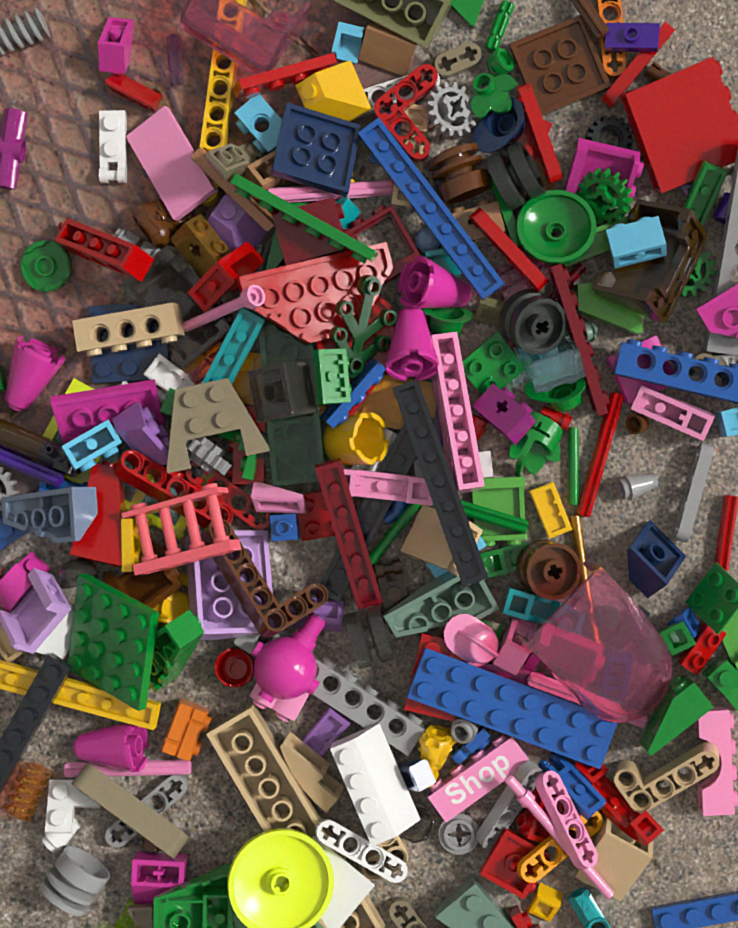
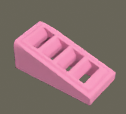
[251,482,307,514]

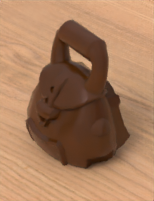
[132,199,194,248]

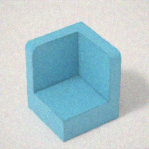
[331,22,364,64]
[714,407,738,438]

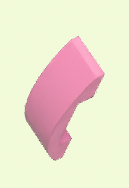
[343,468,433,506]

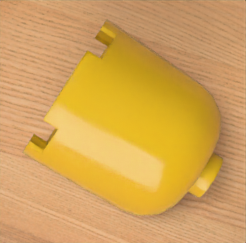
[322,413,389,465]

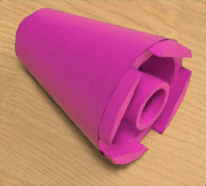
[398,256,472,309]
[386,307,439,381]
[5,336,65,411]
[73,722,149,772]

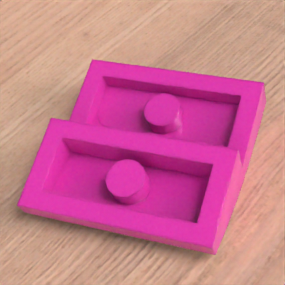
[606,335,674,405]

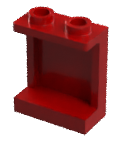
[187,241,264,312]

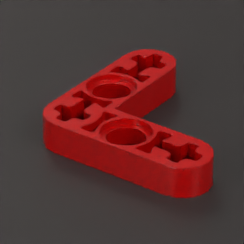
[374,64,438,163]

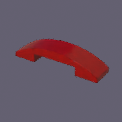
[574,761,664,846]

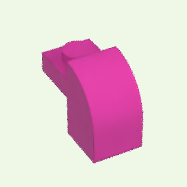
[0,552,51,613]

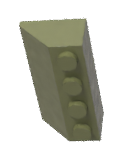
[333,0,451,49]

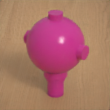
[251,613,326,703]

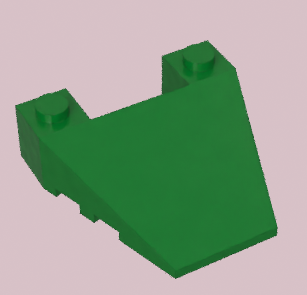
[153,862,233,928]

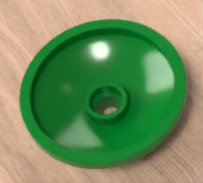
[517,190,596,265]

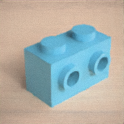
[606,216,667,269]
[61,420,122,472]

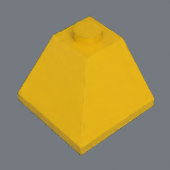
[295,61,372,122]

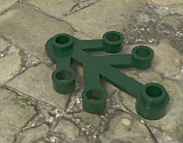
[329,275,397,378]

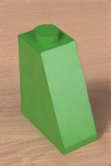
[571,283,643,335]

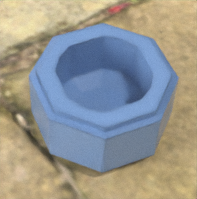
[415,228,440,254]

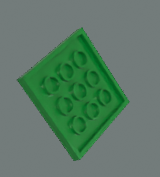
[68,573,159,711]

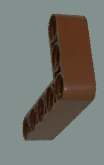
[201,519,328,638]

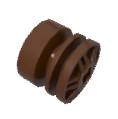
[426,143,493,206]

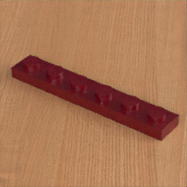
[546,264,610,416]
[314,458,383,610]

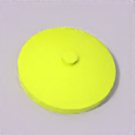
[227,828,334,928]

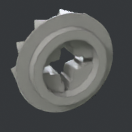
[438,813,479,855]

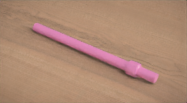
[505,775,614,899]

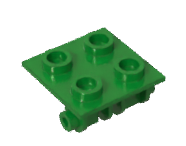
[462,331,526,396]
[686,562,738,635]

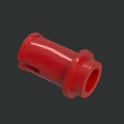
[540,405,573,431]

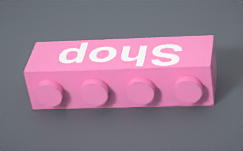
[427,733,530,822]

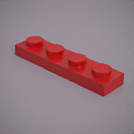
[233,53,337,99]

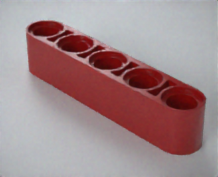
[113,450,233,531]

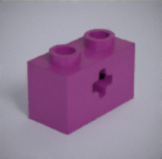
[472,384,536,445]

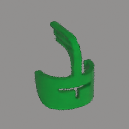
[515,411,562,477]

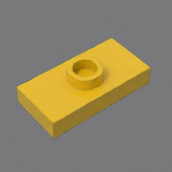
[529,482,572,539]

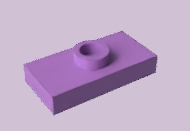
[301,706,351,757]

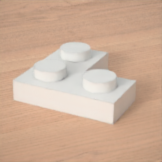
[45,780,101,834]

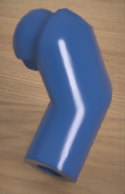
[384,501,408,525]

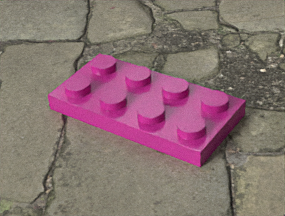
[50,379,166,444]

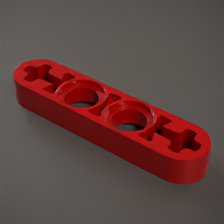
[601,21,676,108]
[516,83,562,184]
[469,207,548,292]
[185,461,271,529]

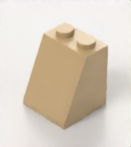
[575,814,653,902]

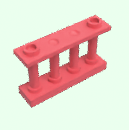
[121,483,242,575]

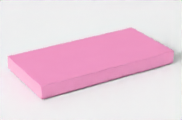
[126,106,218,221]

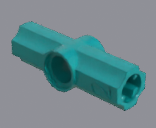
[567,886,611,928]

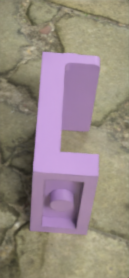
[0,568,72,654]

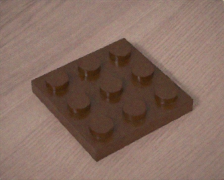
[509,15,611,116]

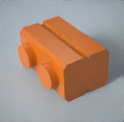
[161,699,212,761]

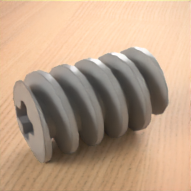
[0,7,51,55]

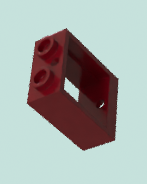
[349,205,421,286]

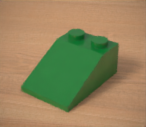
[639,675,714,756]

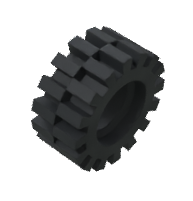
[585,115,634,150]

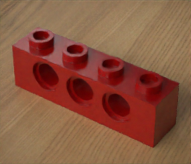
[54,218,154,282]

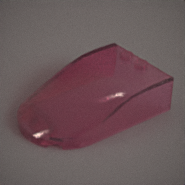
[514,560,672,723]

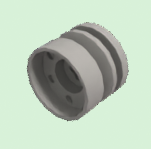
[39,846,111,916]

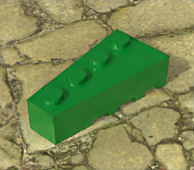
[149,609,204,693]

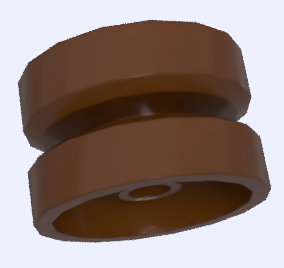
[516,539,582,600]

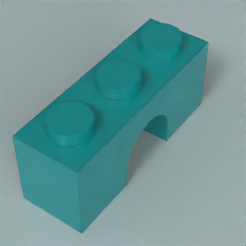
[500,586,586,635]

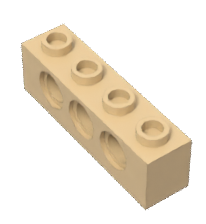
[72,303,185,357]

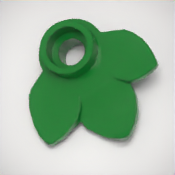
[470,73,517,119]
[509,423,561,474]

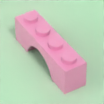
[694,706,738,816]

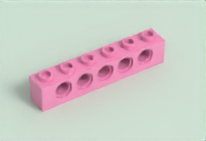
[431,332,485,494]

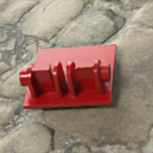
[297,490,335,541]

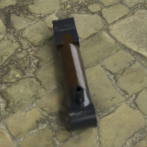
[0,418,78,478]

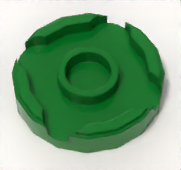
[20,240,73,292]

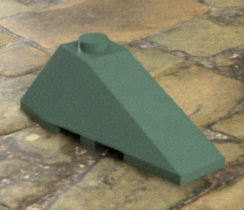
[383,572,499,638]

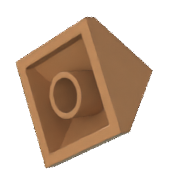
[358,20,418,77]

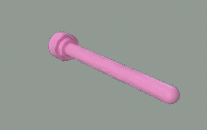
[183,285,265,332]

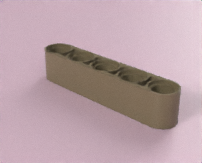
[71,762,190,859]

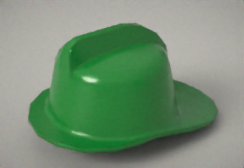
[421,304,473,338]
[524,373,586,412]

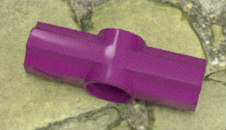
[0,108,28,190]

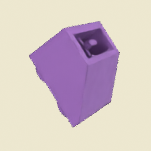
[112,401,170,465]

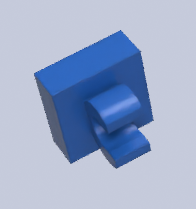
[667,606,702,638]

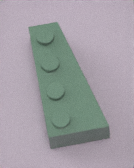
[434,875,517,928]

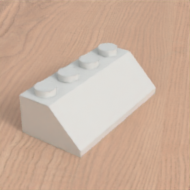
[330,723,420,847]

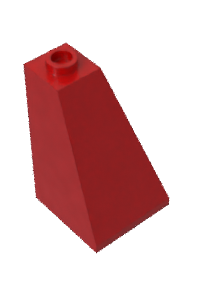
[70,460,127,568]

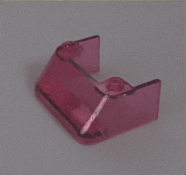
[180,0,311,74]

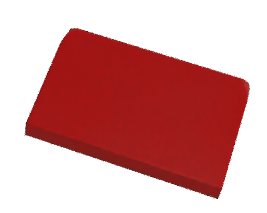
[105,73,163,112]

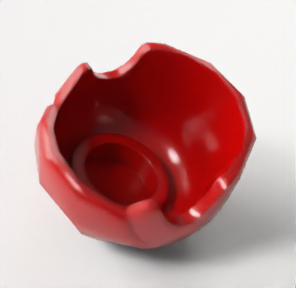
[214,648,254,688]

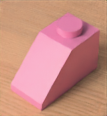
[493,616,538,675]

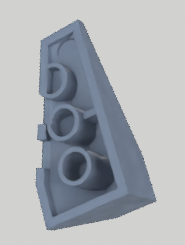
[2,487,98,543]

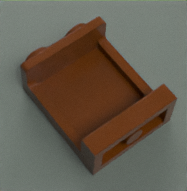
[103,540,183,609]

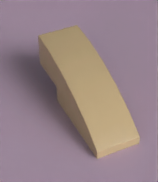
[280,732,344,812]

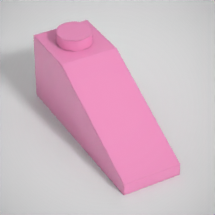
[631,385,716,441]

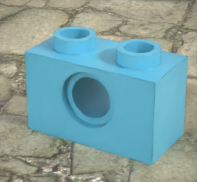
[235,94,282,154]

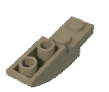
[205,143,262,183]

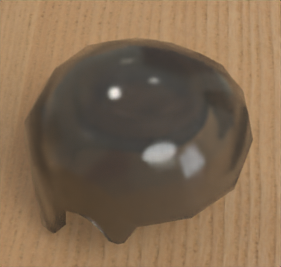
[58,558,98,589]
[398,803,435,843]

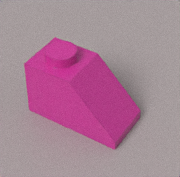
[97,17,134,74]

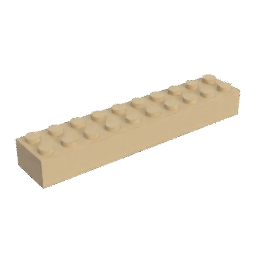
[206,703,385,928]

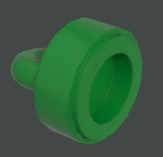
[487,48,514,77]

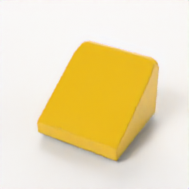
[527,883,563,922]

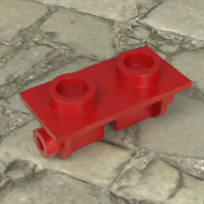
[678,623,727,676]

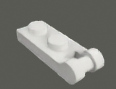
[99,110,127,183]

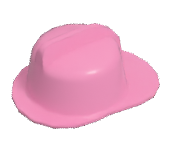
[444,614,499,666]

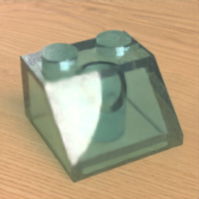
[516,332,586,393]

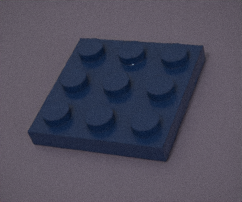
[270,102,361,197]
[88,301,170,384]

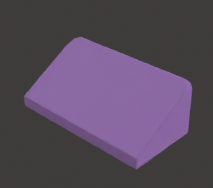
[291,597,344,632]

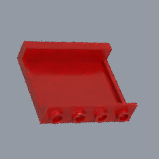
[619,56,738,194]

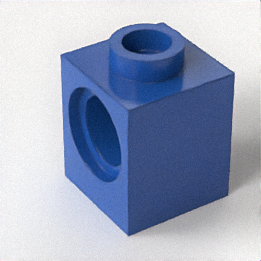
[270,513,299,541]

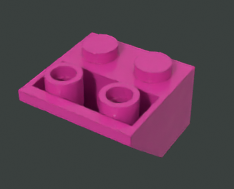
[131,851,189,905]

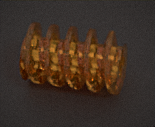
[2,762,53,821]

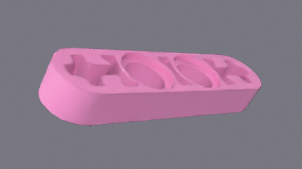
[535,770,598,869]

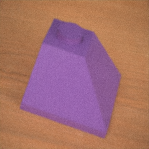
[207,194,270,251]

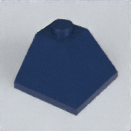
[627,520,686,598]

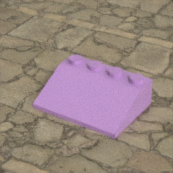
[185,530,276,640]

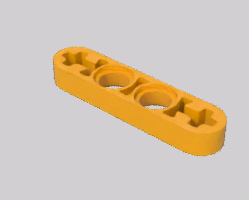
[517,811,603,883]

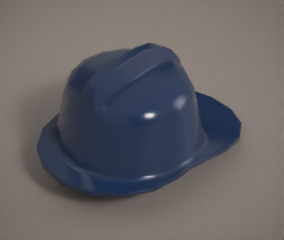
[472,97,525,153]

